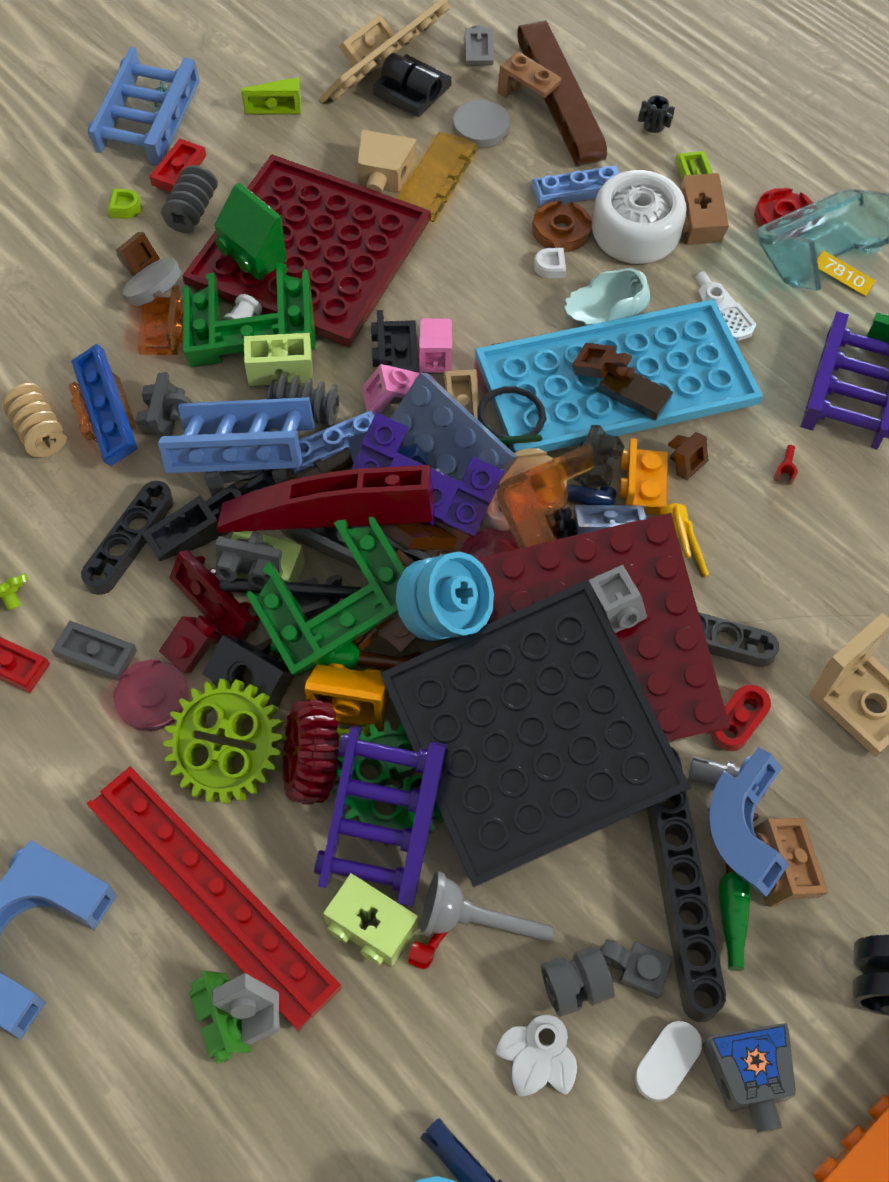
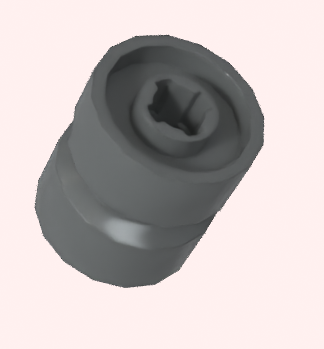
[541,946,615,1017]

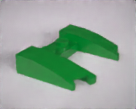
[183,263,316,367]
[246,517,406,677]

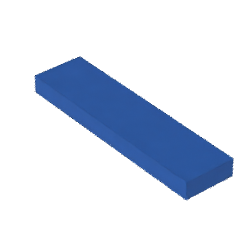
[71,344,138,466]

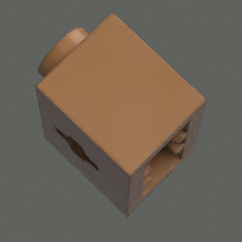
[679,173,729,245]

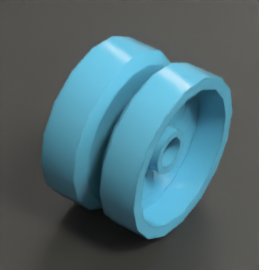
[396,551,494,641]

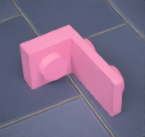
[419,318,452,373]
[362,364,436,415]

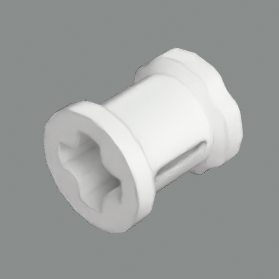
[223,294,262,320]

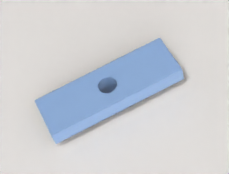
[531,165,620,208]
[290,410,374,475]

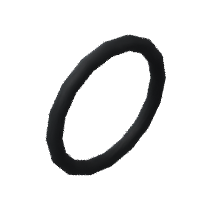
[477,386,546,437]

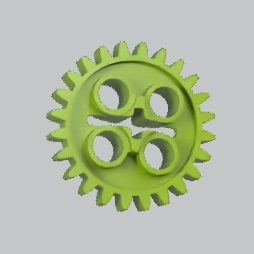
[163,679,287,804]

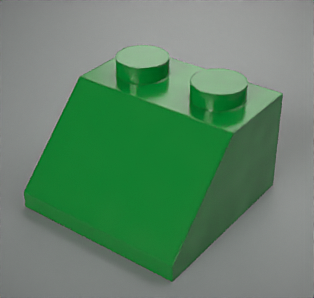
[214,182,287,280]

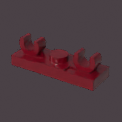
[169,550,260,641]

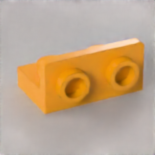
[619,438,668,515]

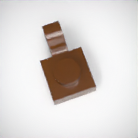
[572,343,636,381]

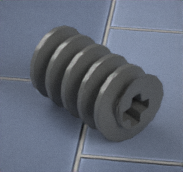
[161,165,218,233]
[266,372,340,427]

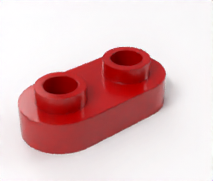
[711,685,771,751]

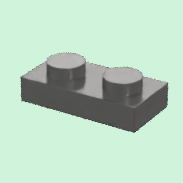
[52,620,137,681]

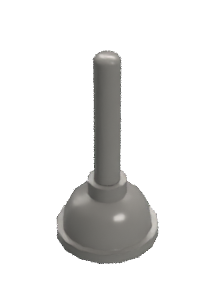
[421,871,554,942]

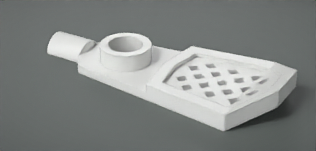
[695,271,756,341]

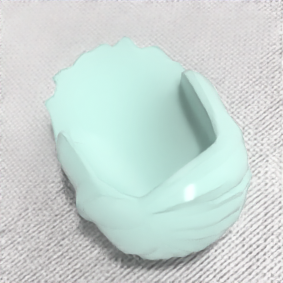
[564,268,650,326]

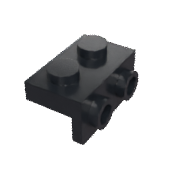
[371,310,418,373]

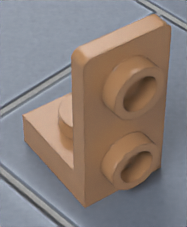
[497,51,561,98]

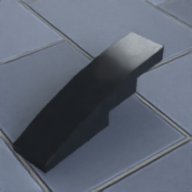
[142,471,275,561]

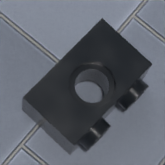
[202,635,295,707]

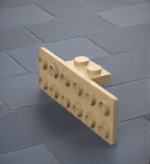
[319,0,451,104]

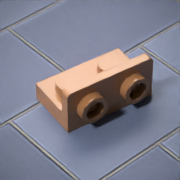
[754,818,829,907]

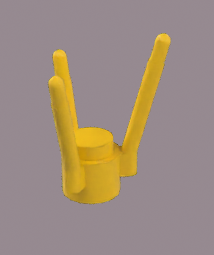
[660,503,709,577]

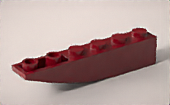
[217,465,434,533]

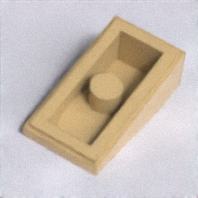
[443,369,479,419]

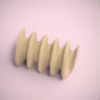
[2,383,67,458]

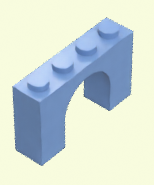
[0,840,117,1040]

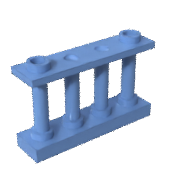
[88,47,200,165]
[158,397,315,473]

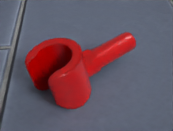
[774,445,798,485]
[408,932,448,969]

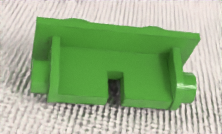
[189,971,251,1064]

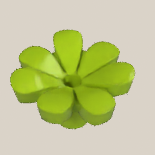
[0,573,28,611]

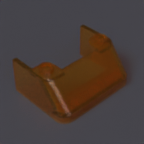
[497,444,594,549]

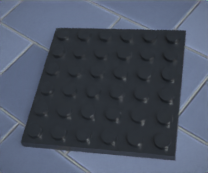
[380,579,691,888]

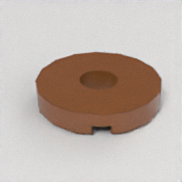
[532,201,592,252]

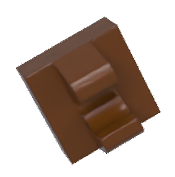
[116,232,160,276]
[668,432,709,480]

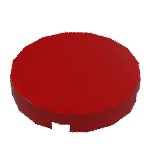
[754,188,816,239]

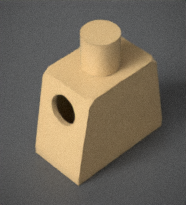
[358,129,417,193]

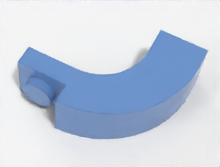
[709,747,789,897]

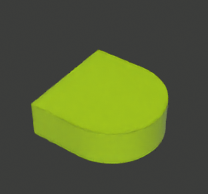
[108,188,142,219]

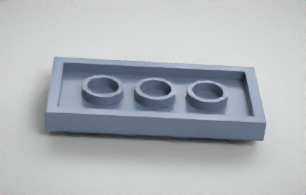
[390,372,518,482]

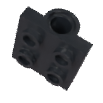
[373,53,452,118]

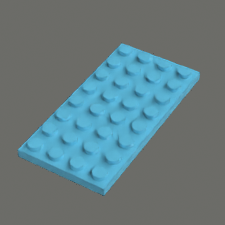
[475,299,763,453]

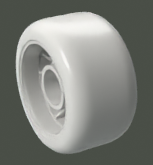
[592,170,686,264]

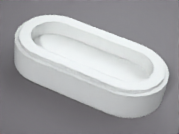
[635,1021,702,1102]

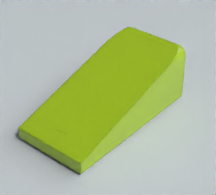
[241,78,302,114]

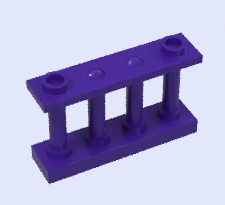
[800,311,889,450]
[314,725,447,907]

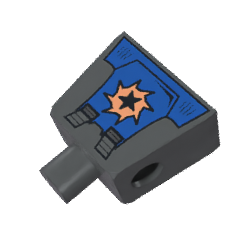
[702,1023,796,1133]

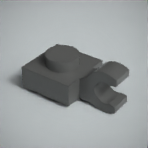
[600,940,673,999]

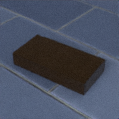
[598,372,673,421]

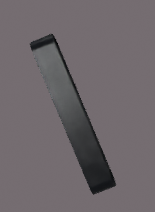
[647,747,726,1022]

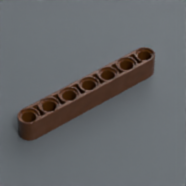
[517,20,607,166]

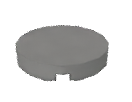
[453,100,510,148]
[123,257,181,306]

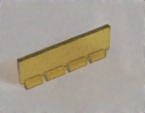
[397,132,479,222]

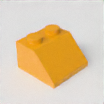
[305,663,390,731]

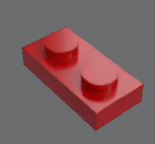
[149,138,207,192]

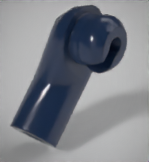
[565,484,617,505]

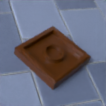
[379,522,458,550]

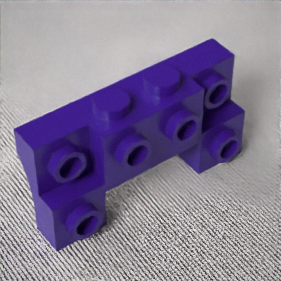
[351,412,505,538]

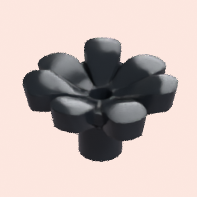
[543,507,577,541]

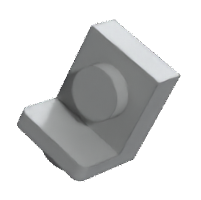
[464,25,494,66]
[589,565,647,633]
[213,973,279,1045]

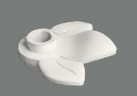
[496,1014,577,1097]

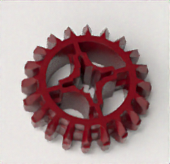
[282,699,339,805]

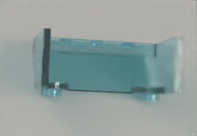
[757,189,889,291]

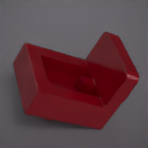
[159,615,222,673]

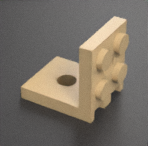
[809,612,889,757]

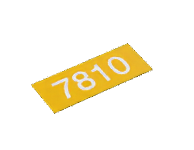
[813,250,876,296]

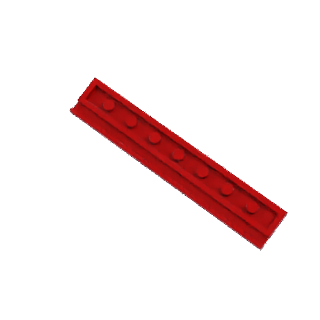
[86,766,342,1032]

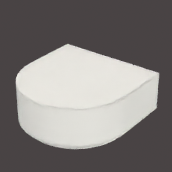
[534,248,566,279]

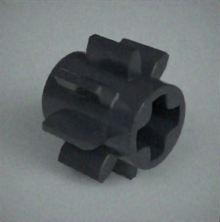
[638,95,675,133]

